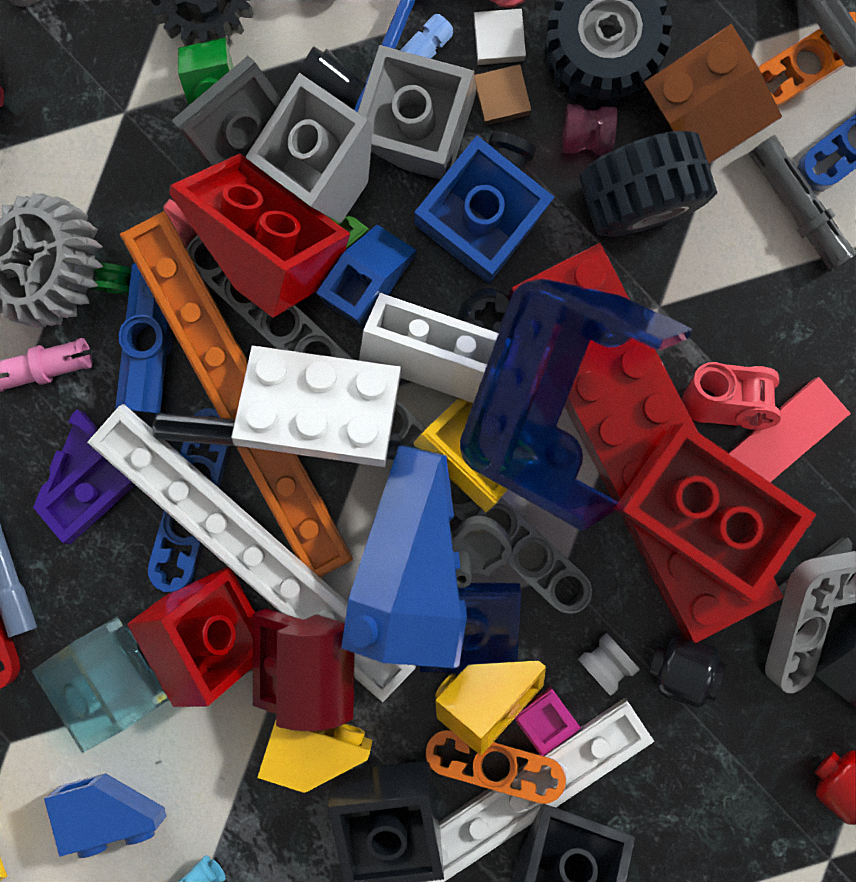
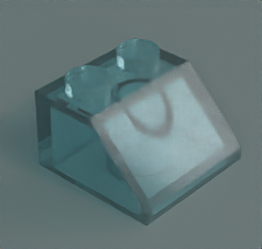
[32,617,169,753]

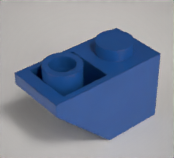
[316,224,418,330]
[44,773,167,858]

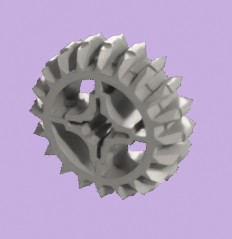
[0,193,103,328]

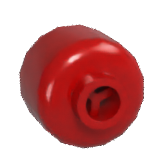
[814,750,856,825]

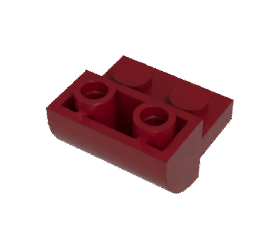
[253,609,355,731]

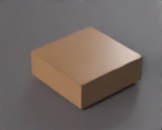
[475,64,532,126]

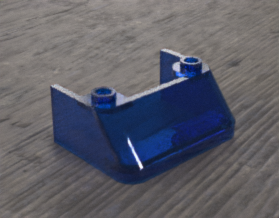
[460,279,693,531]

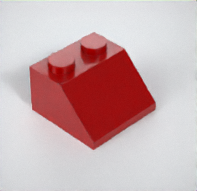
[127,567,255,707]

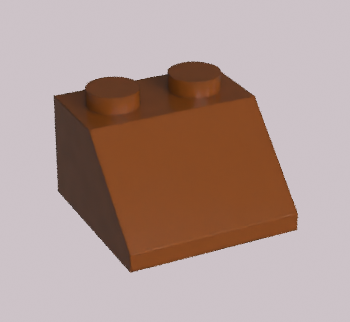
[644,24,782,164]

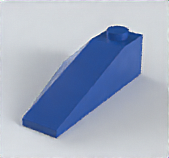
[341,445,467,668]

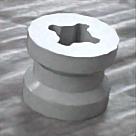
[578,633,640,696]

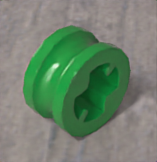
[89,263,132,295]

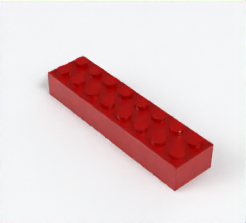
[508,243,784,643]

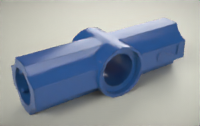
[115,264,173,414]

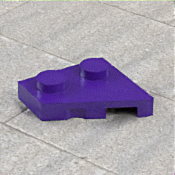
[33,409,135,545]

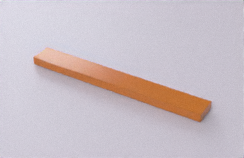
[120,211,353,577]

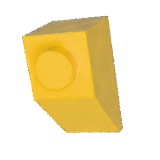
[435,661,546,756]

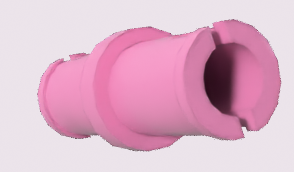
[0,338,93,392]

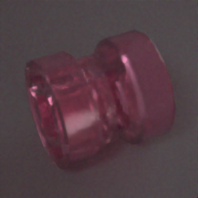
[562,103,617,156]

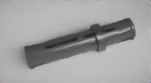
[749,135,856,272]

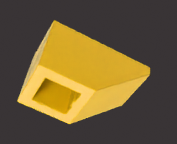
[257,720,373,793]

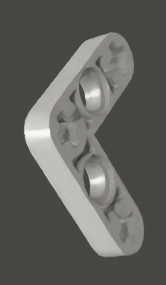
[765,551,856,693]

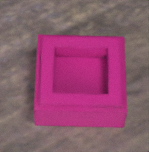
[515,686,581,756]

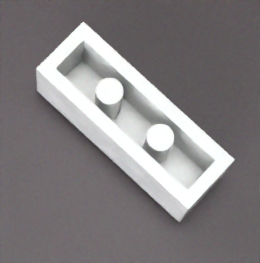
[359,293,520,411]

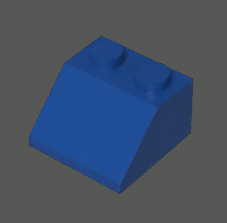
[414,135,555,284]

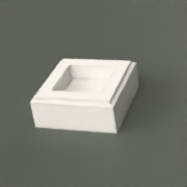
[474,8,526,65]

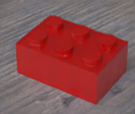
[614,423,817,603]

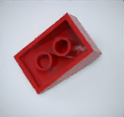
[169,153,350,318]

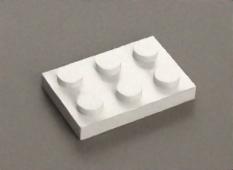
[232,346,401,467]

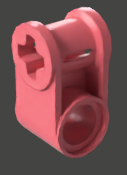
[682,362,781,430]

